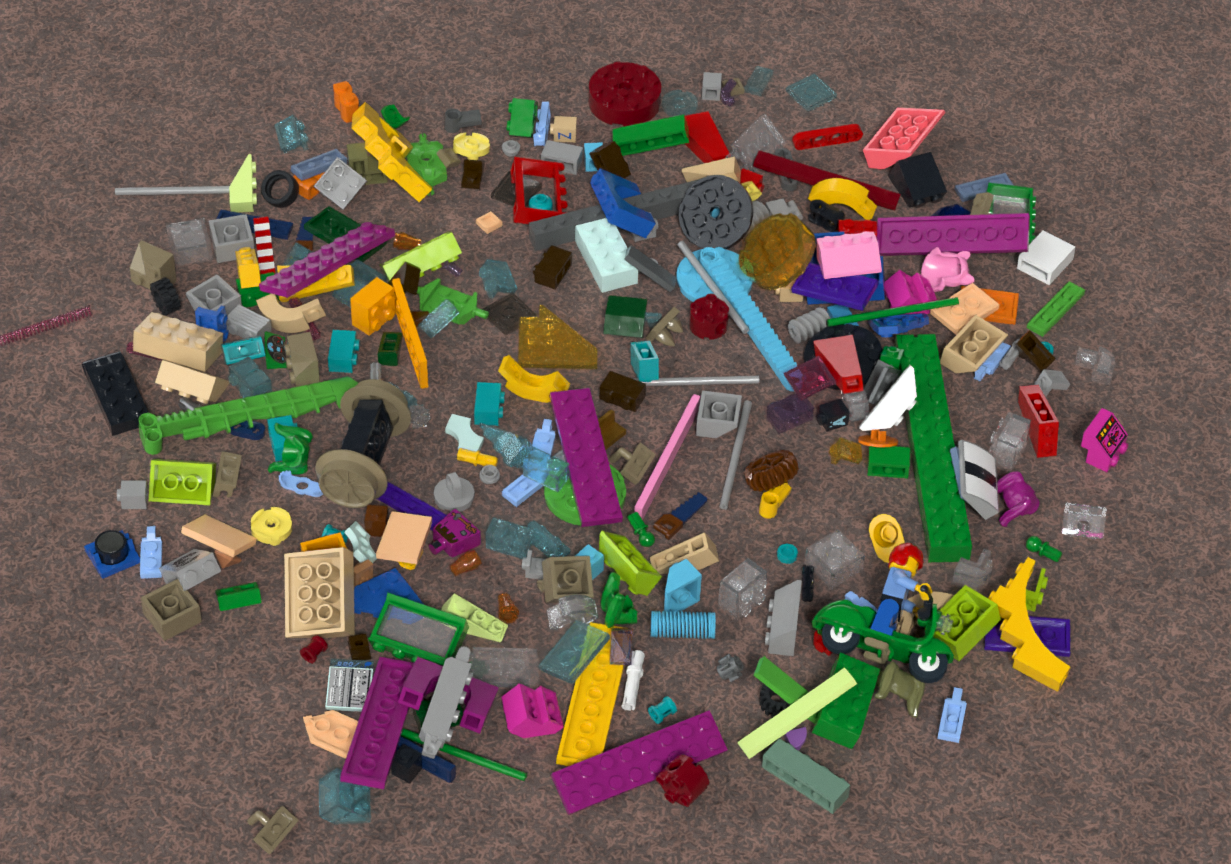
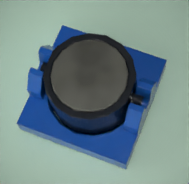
[84,530,140,579]

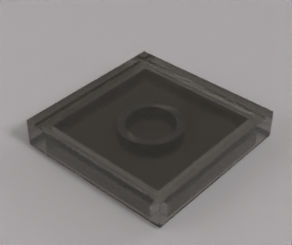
[491,171,542,207]
[482,292,536,336]

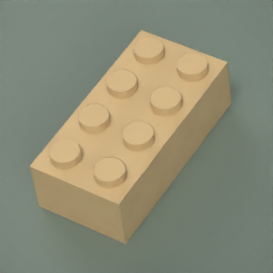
[133,312,223,372]

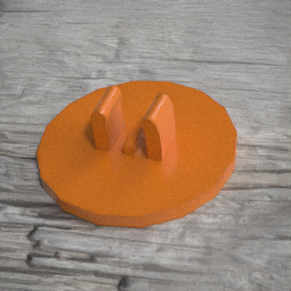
[858,429,898,447]

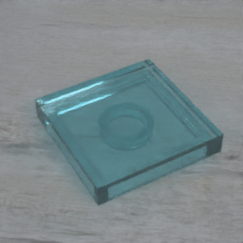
[786,74,837,112]

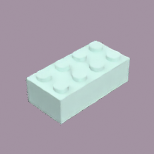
[575,218,638,293]

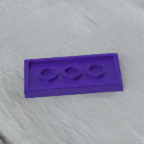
[791,262,879,311]
[984,616,1070,657]

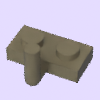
[609,442,656,485]
[247,806,299,854]

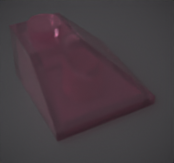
[784,356,836,401]

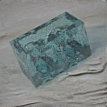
[486,517,532,559]

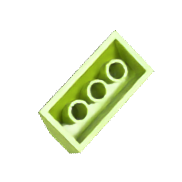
[380,232,462,281]

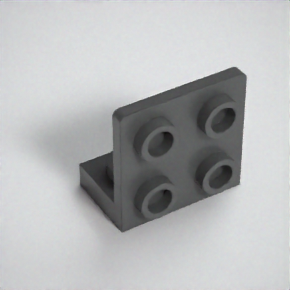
[862,360,901,405]

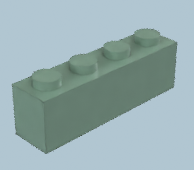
[762,739,850,814]

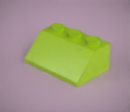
[149,459,216,505]
[599,531,662,596]
[924,585,1001,661]

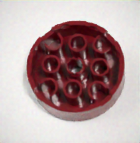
[588,61,661,127]

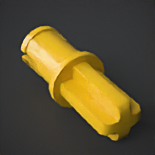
[457,448,498,467]

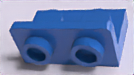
[195,305,229,342]

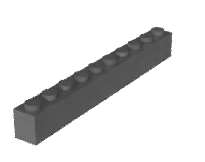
[529,179,699,251]

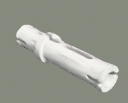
[622,650,645,711]

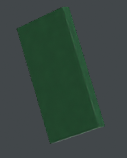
[304,206,387,263]

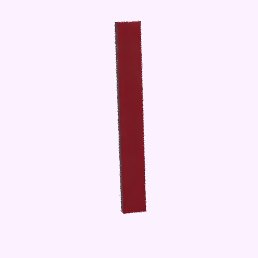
[753,150,901,211]

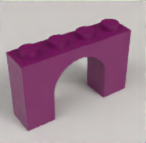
[398,657,499,734]

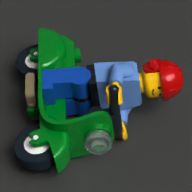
[812,542,954,683]

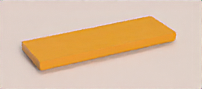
[392,278,428,389]

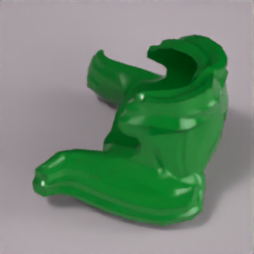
[268,423,313,475]
[601,572,638,628]

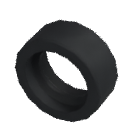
[261,170,299,208]

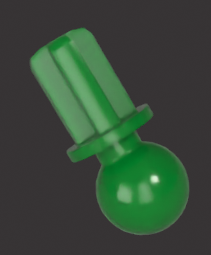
[628,512,655,547]
[1026,536,1062,562]

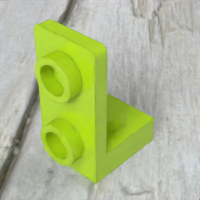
[1026,568,1048,612]

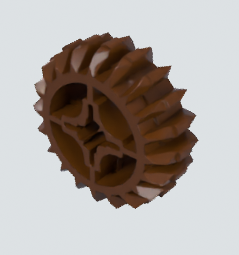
[744,450,799,492]

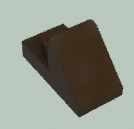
[461,159,485,190]
[388,261,421,295]
[1016,330,1056,373]

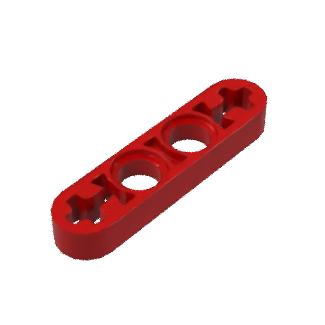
[792,124,863,150]

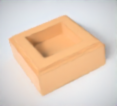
[476,211,502,234]

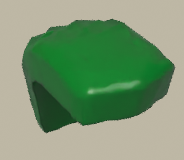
[381,105,410,129]

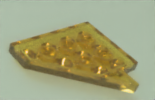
[518,305,597,369]

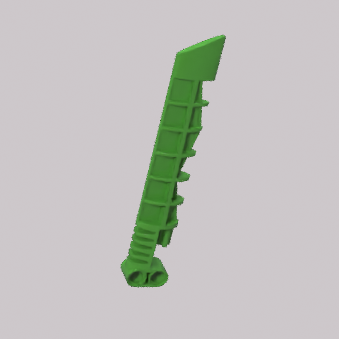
[139,376,358,455]

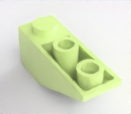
[229,154,257,212]
[441,593,508,642]

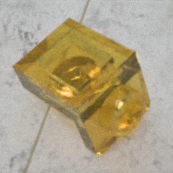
[829,437,863,465]

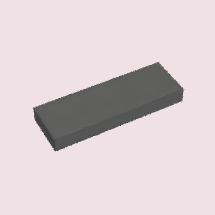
[624,245,677,292]

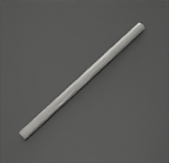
[115,186,230,195]
[678,241,749,334]
[633,376,759,386]
[719,400,752,510]

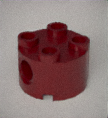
[689,294,729,340]
[656,755,709,807]

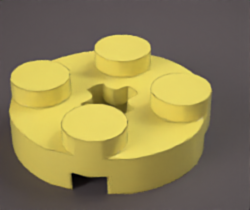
[453,133,490,160]
[251,507,292,546]

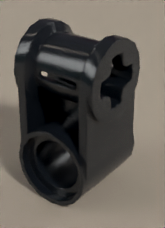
[808,200,845,232]

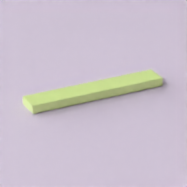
[737,668,857,759]

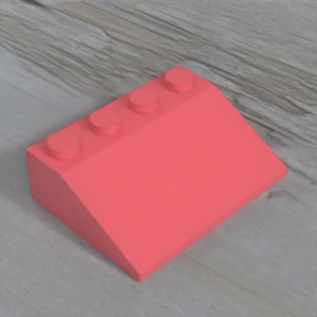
[863,108,945,170]

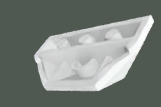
[859,364,917,431]

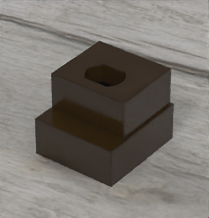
[348,633,371,663]

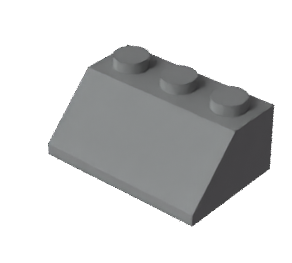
[765,580,802,656]

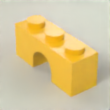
[235,247,261,288]

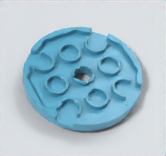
[676,247,753,302]

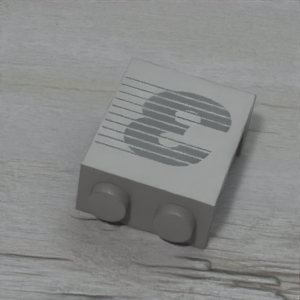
[159,549,221,591]

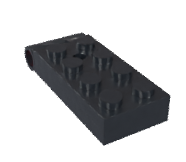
[82,351,149,436]

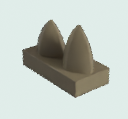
[645,307,683,347]

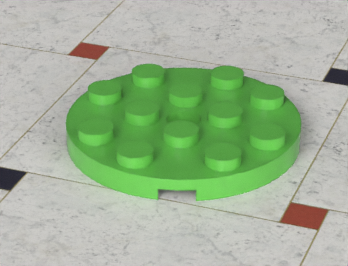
[544,464,626,525]

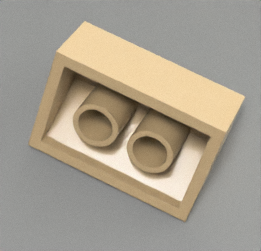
[940,315,1008,373]
[155,360,230,404]

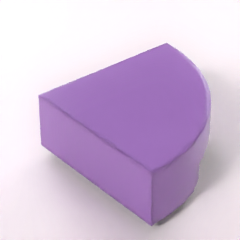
[785,727,807,751]

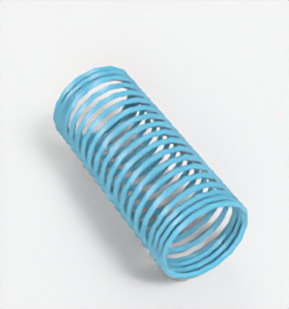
[651,610,716,639]

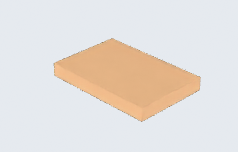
[930,283,1000,335]
[376,511,432,564]
[181,515,257,557]

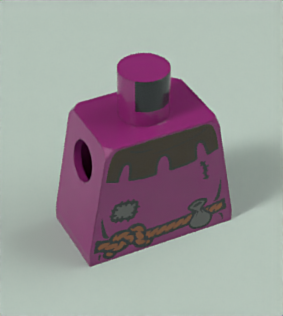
[429,509,481,557]

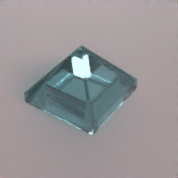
[645,312,662,328]

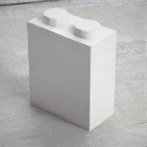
[1017,231,1075,285]

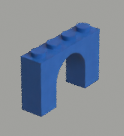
[590,168,656,238]

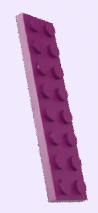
[877,213,1030,256]
[259,222,395,298]
[550,388,623,527]
[340,657,414,789]
[551,710,728,815]

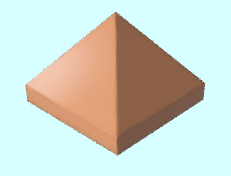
[214,550,242,568]

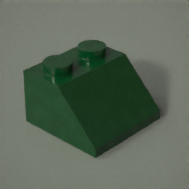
[603,295,648,338]

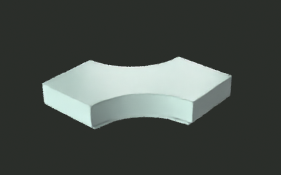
[445,414,484,452]
[344,521,377,563]

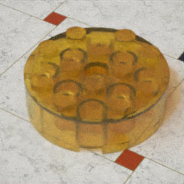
[739,213,816,290]

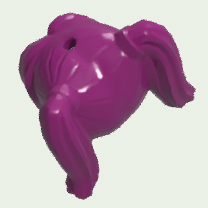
[997,471,1040,527]

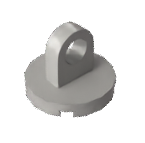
[434,472,475,512]

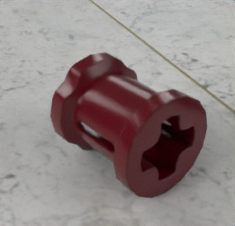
[300,635,328,664]

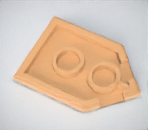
[303,710,358,759]

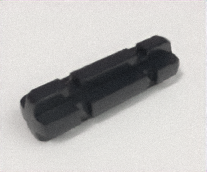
[802,565,814,602]

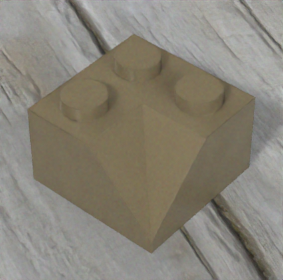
[130,240,177,291]
[284,332,320,387]
[542,556,594,603]
[141,579,202,641]

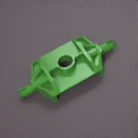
[407,133,447,196]
[417,278,489,325]

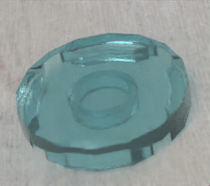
[662,90,698,117]

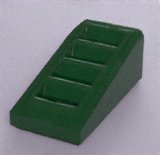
[378,332,403,366]

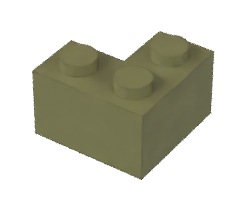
[347,142,388,185]

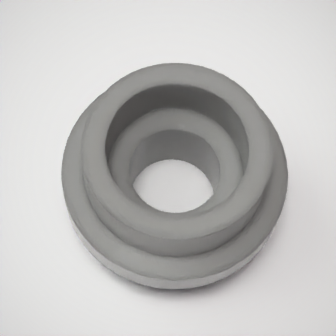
[502,140,520,156]
[479,465,500,484]

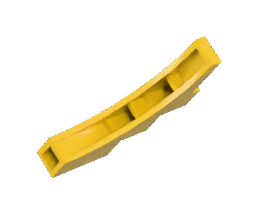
[351,102,432,202]
[988,557,1070,692]

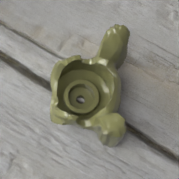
[875,661,925,718]

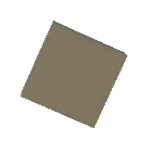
[721,78,745,97]
[436,148,461,168]

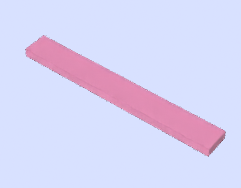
[635,394,701,520]

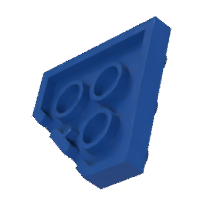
[868,313,929,338]
[354,568,425,625]

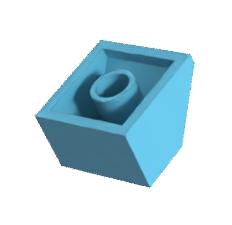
[664,559,702,616]

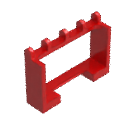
[510,157,568,224]

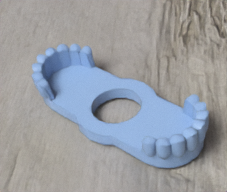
[279,470,323,497]

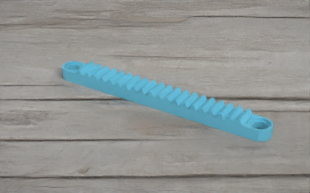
[699,247,804,392]

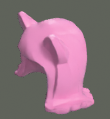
[921,247,974,292]

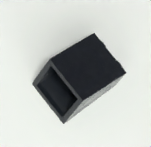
[888,152,947,208]

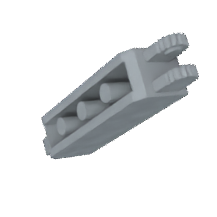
[419,646,473,759]

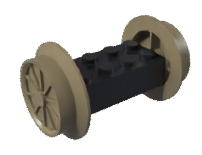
[315,379,411,508]

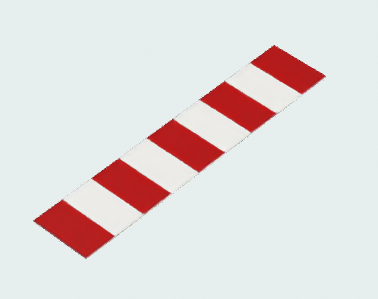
[253,216,275,275]

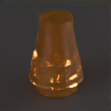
[393,231,421,250]
[449,550,482,577]
[498,593,519,624]

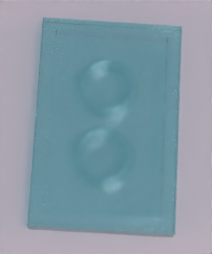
[538,620,610,684]

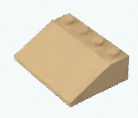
[284,547,355,638]

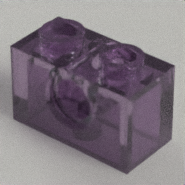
[766,392,814,434]

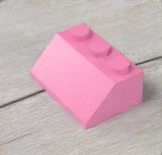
[817,232,882,279]

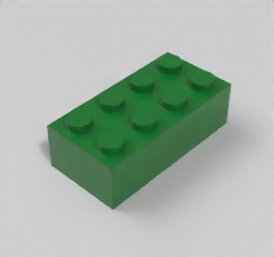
[812,652,880,749]

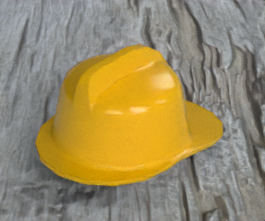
[869,514,905,563]

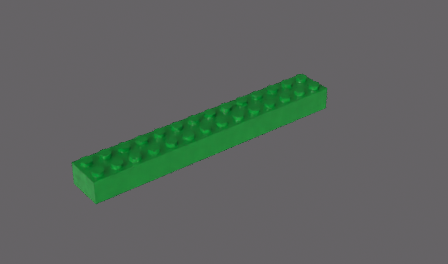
[895,334,972,563]

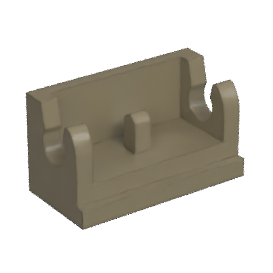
[213,451,242,497]

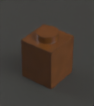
[364,505,389,537]

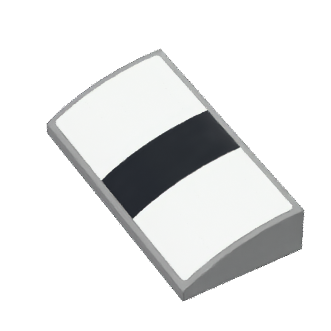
[958,440,999,520]

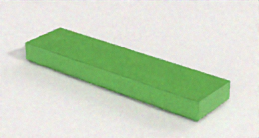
[1027,281,1085,337]
[754,656,818,724]

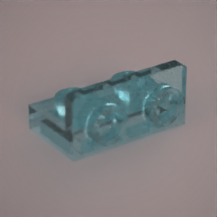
[274,115,309,154]
[479,259,518,299]
[419,299,460,339]
[528,520,571,557]

